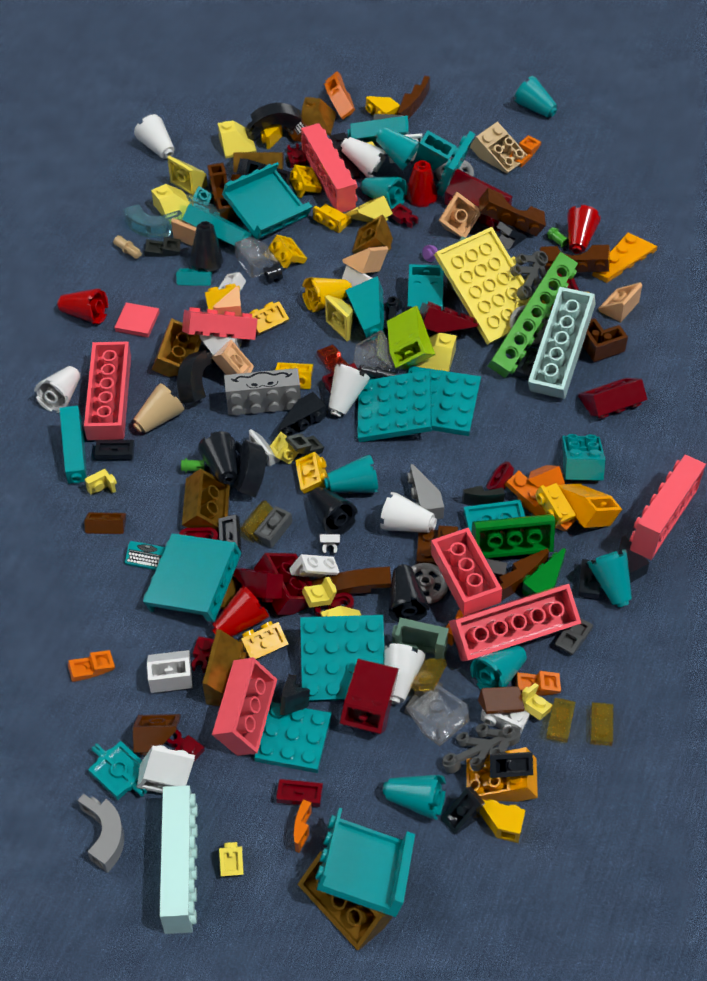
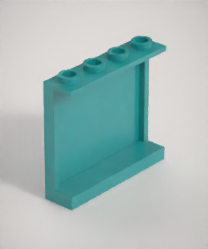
[222,162,312,240]
[143,533,242,622]
[315,807,415,917]

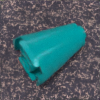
[514,76,558,118]
[375,127,420,171]
[361,177,407,209]
[324,455,378,493]
[587,549,632,607]
[470,645,527,689]
[383,775,446,820]

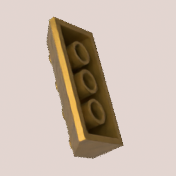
[297,850,393,951]

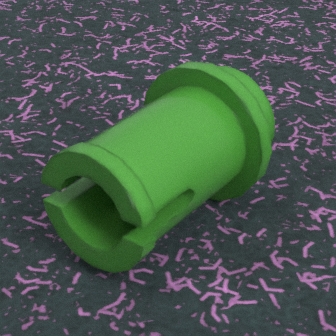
[547,227,568,247]
[181,458,204,473]

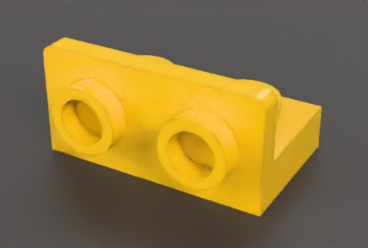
[290,165,322,198]
[313,204,351,233]
[269,235,307,268]
[250,301,289,335]
[275,362,313,389]
[295,452,329,494]
[535,483,576,526]
[239,621,288,659]

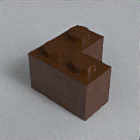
[582,318,628,362]

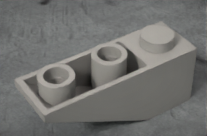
[407,464,444,519]

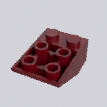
[419,301,478,333]
[340,659,399,734]

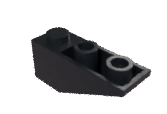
[278,392,326,437]

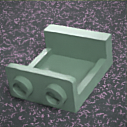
[392,618,449,667]

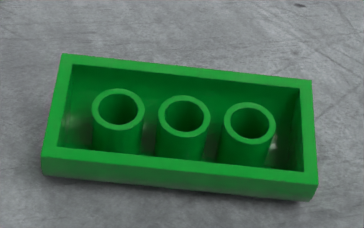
[472,514,555,558]

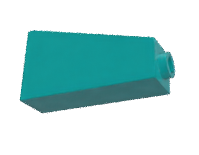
[348,116,409,143]
[412,130,457,172]
[182,204,252,249]
[346,276,385,342]
[59,405,87,484]

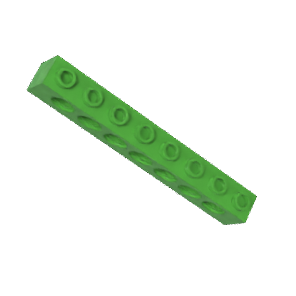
[487,252,578,378]

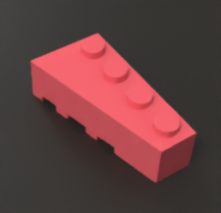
[182,307,258,340]

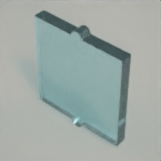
[187,195,220,216]

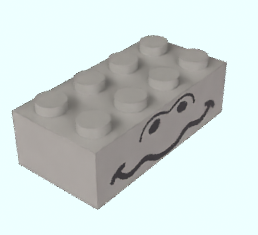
[224,368,301,416]

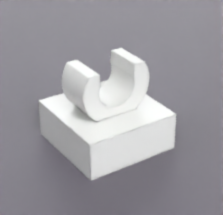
[320,534,340,553]

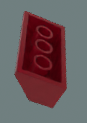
[445,169,512,232]

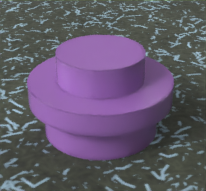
[422,245,438,262]

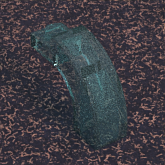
[123,204,183,238]

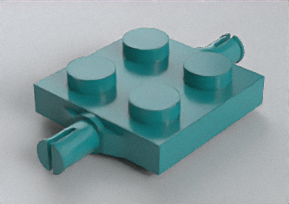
[88,741,147,800]

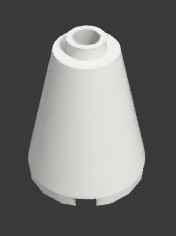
[134,114,175,159]
[341,137,387,178]
[328,364,370,417]
[34,366,80,413]
[380,492,437,533]
[384,644,425,705]

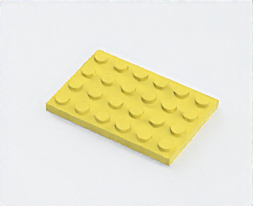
[434,227,536,345]

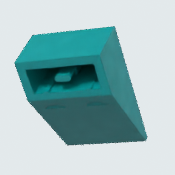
[407,264,444,310]
[562,434,605,480]

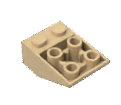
[470,121,527,173]

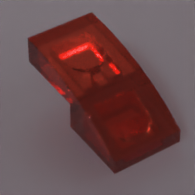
[317,344,349,373]

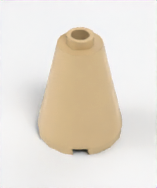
[133,383,184,433]

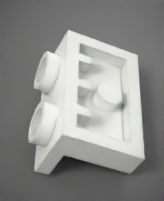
[289,554,339,578]
[481,709,530,733]

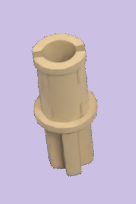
[113,235,142,259]

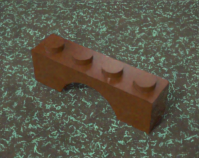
[207,163,237,222]
[479,188,546,236]
[540,245,610,273]

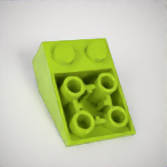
[387,306,435,370]

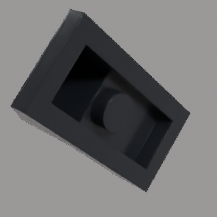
[497,221,527,250]
[280,674,310,715]
[490,752,533,778]
[441,787,485,835]

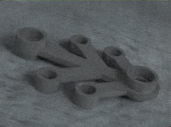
[510,251,548,300]
[442,723,521,773]

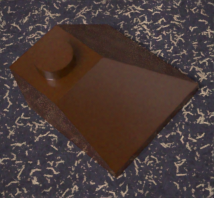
[133,714,181,755]

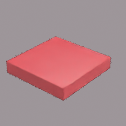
[114,303,160,338]

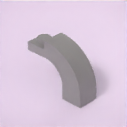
[78,794,124,873]

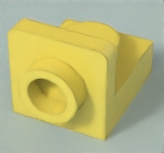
[270,432,298,464]
[85,469,117,495]
[302,577,337,608]
[521,683,553,720]
[219,842,244,876]

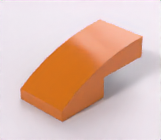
[509,135,541,167]
[68,650,115,682]
[515,671,561,696]
[294,799,312,853]

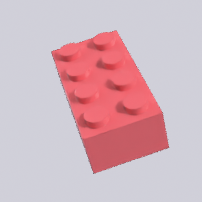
[431,528,502,616]
[212,657,277,756]

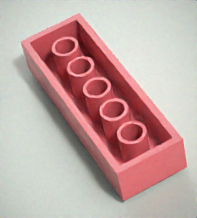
[301,123,357,213]
[84,342,131,440]
[629,455,706,560]
[449,584,581,661]

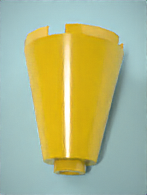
[302,277,352,312]

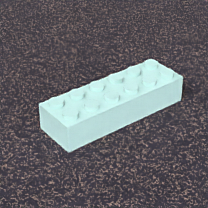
[528,287,596,399]
[160,785,198,934]

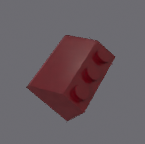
[578,378,648,418]
[254,553,313,615]

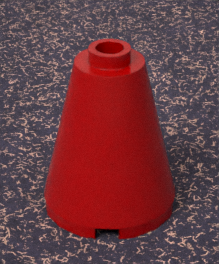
[405,160,438,207]
[567,205,601,254]
[57,289,108,324]
[212,586,270,637]

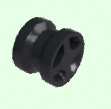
[263,263,283,284]

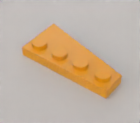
[592,232,657,283]

